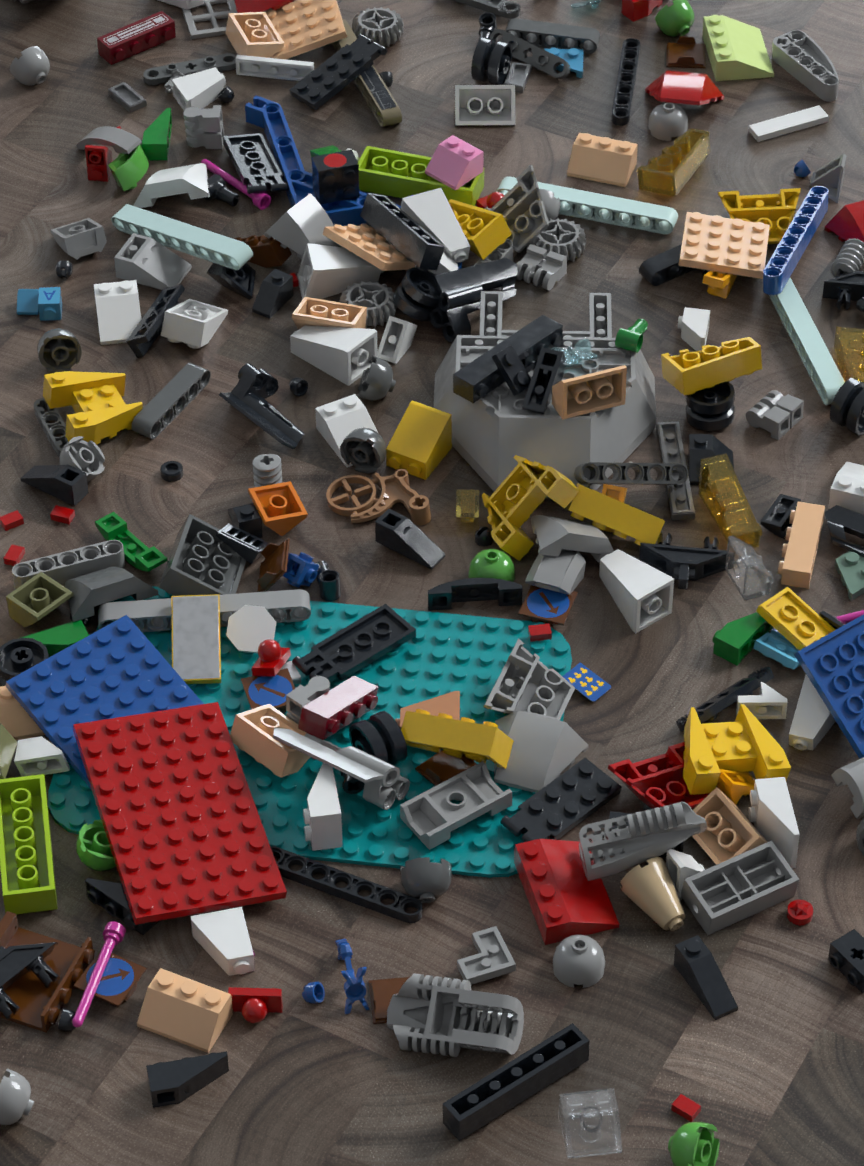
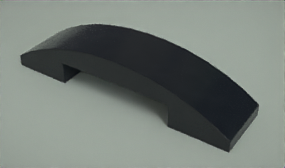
[428,578,523,611]

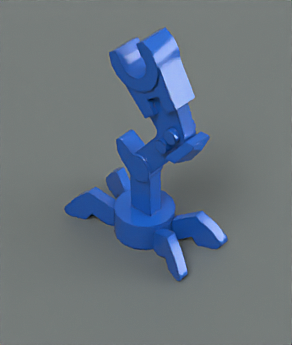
[335,939,370,1014]

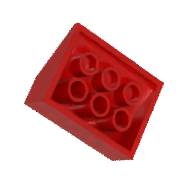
[514,839,620,945]

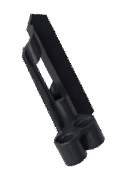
[430,258,518,342]
[219,363,304,450]
[824,505,864,557]

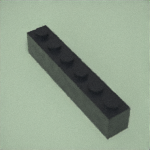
[360,193,445,271]
[453,315,563,403]
[443,1023,590,1141]

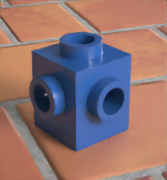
[283,552,319,588]

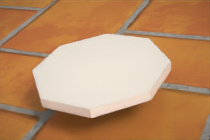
[226,605,276,653]

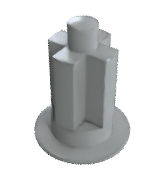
[164,70,184,93]

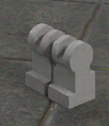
[183,105,224,149]
[516,244,567,291]
[745,390,804,440]
[286,676,330,725]

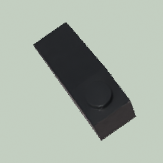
[522,347,567,414]
[674,935,738,1020]

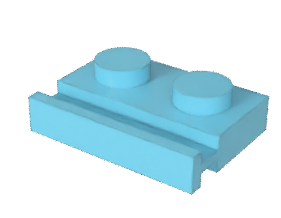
[753,628,800,670]

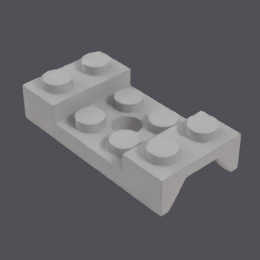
[400,761,512,850]

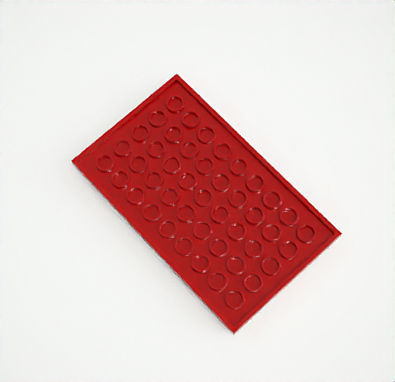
[73,702,287,925]

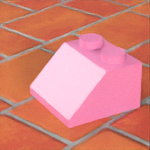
[425,135,483,190]

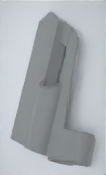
[273,728,410,810]

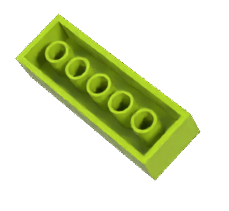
[358,146,484,206]
[0,774,58,914]

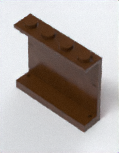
[0,911,95,1033]

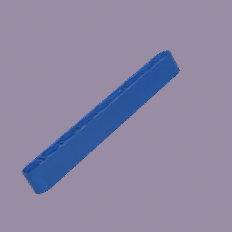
[763,186,829,295]

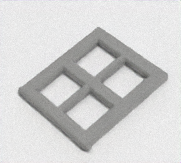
[181,0,237,39]

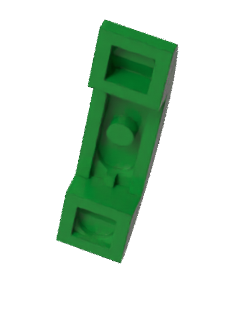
[95,512,168,572]

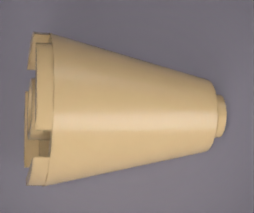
[620,857,685,931]

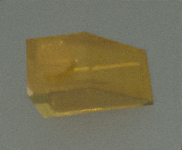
[456,490,480,522]

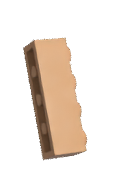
[778,502,825,589]

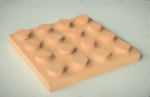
[265,0,348,59]
[678,212,770,279]
[322,224,415,271]

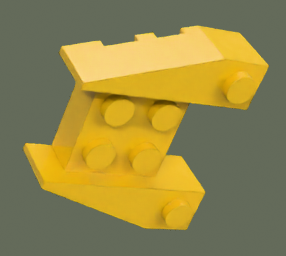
[43,371,143,445]
[482,455,580,561]
[683,704,791,795]

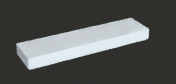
[235,55,314,81]
[748,105,829,142]

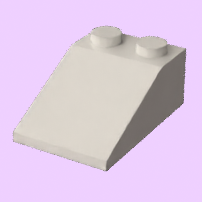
[94,280,141,345]
[161,299,228,349]
[315,394,379,467]
[828,462,864,515]
[303,763,343,851]
[748,777,800,868]

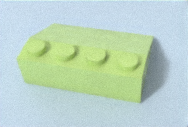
[702,15,774,81]

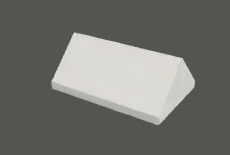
[455,85,515,126]

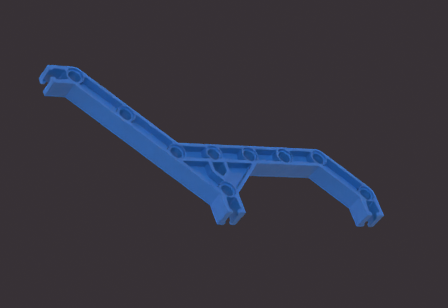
[245,96,462,270]

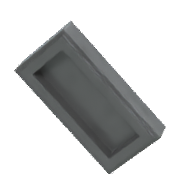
[504,62,532,93]
[108,82,147,113]

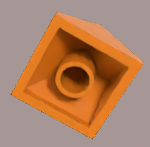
[248,481,308,536]

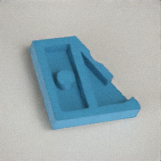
[544,48,583,78]

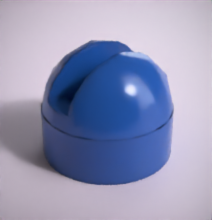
[794,160,811,178]
[302,982,325,1004]

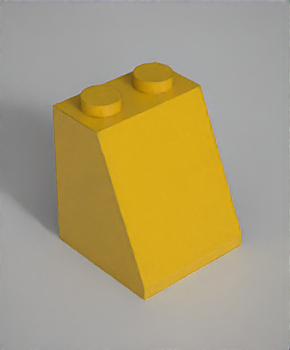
[386,400,452,480]

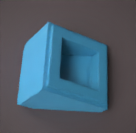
[17,289,39,315]

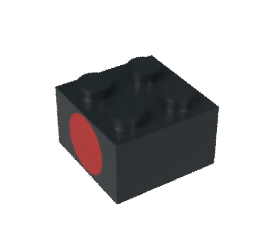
[312,149,360,205]

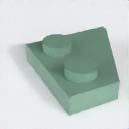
[835,551,864,601]

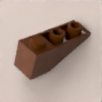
[234,235,292,268]

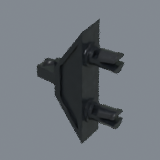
[822,271,864,310]
[639,532,734,590]
[0,942,59,1019]

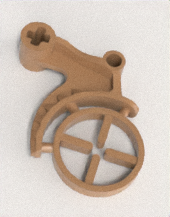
[326,469,431,526]

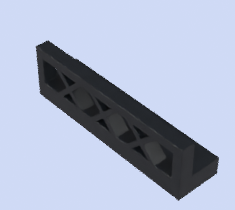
[126,284,185,358]

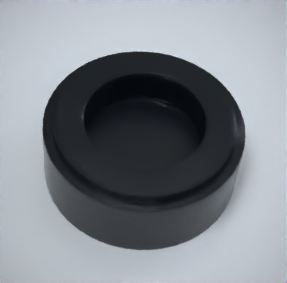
[160,461,183,482]

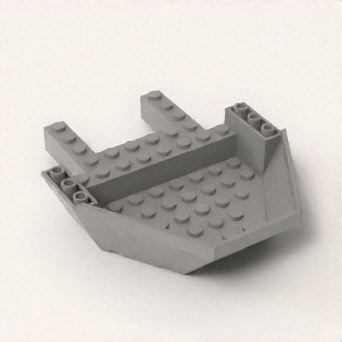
[433,291,656,497]

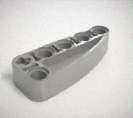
[772,30,839,102]

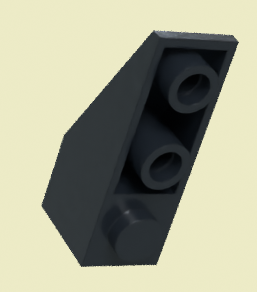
[20,465,88,506]
[375,509,445,569]
[85,878,159,935]
[146,1051,229,1108]

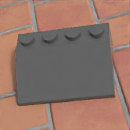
[159,514,246,596]

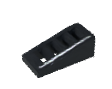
[216,523,268,564]

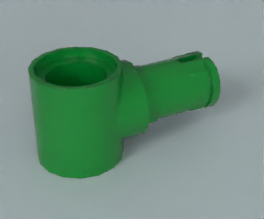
[615,319,648,353]

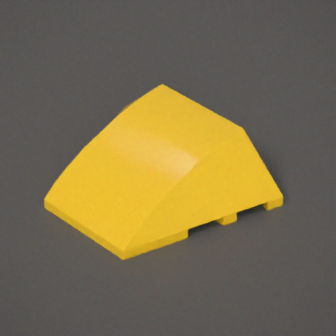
[718,188,801,244]

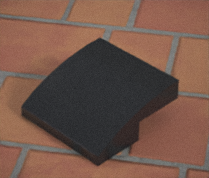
[760,494,801,539]

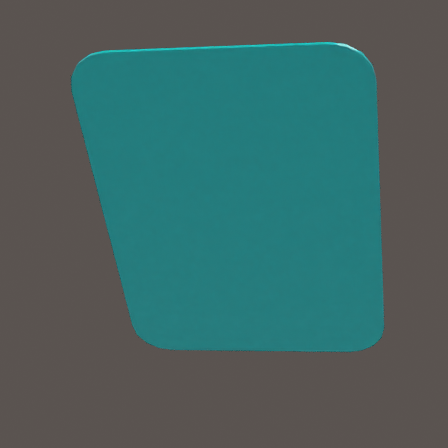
[48,586,572,878]

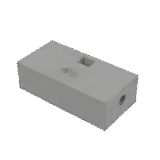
[680,840,799,935]

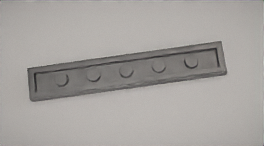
[656,422,695,520]

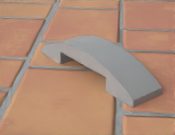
[76,126,142,154]

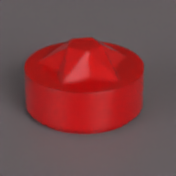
[787,899,813,925]

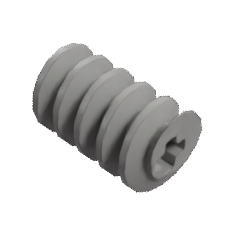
[831,238,864,278]
[253,454,282,488]

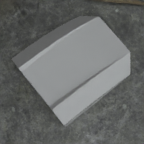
[50,218,107,260]
[525,549,586,595]

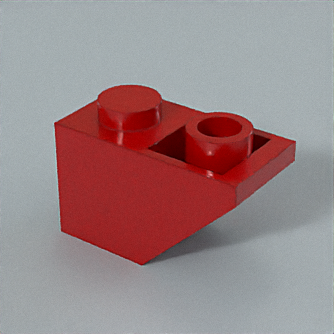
[85,145,113,182]

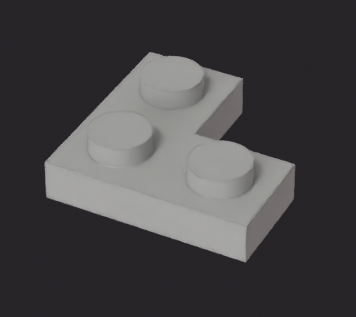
[457,926,516,985]

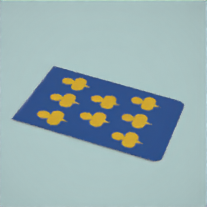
[562,663,611,702]

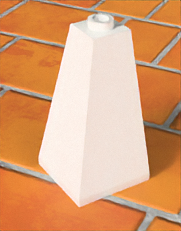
[401,188,470,263]
[297,243,384,300]
[290,325,378,386]
[599,549,674,633]
[789,675,836,750]

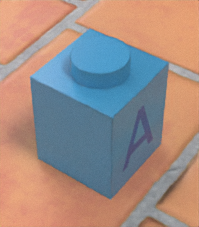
[38,287,62,321]

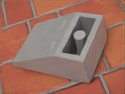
[114,233,192,290]

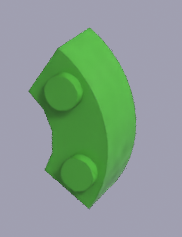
[108,145,149,192]

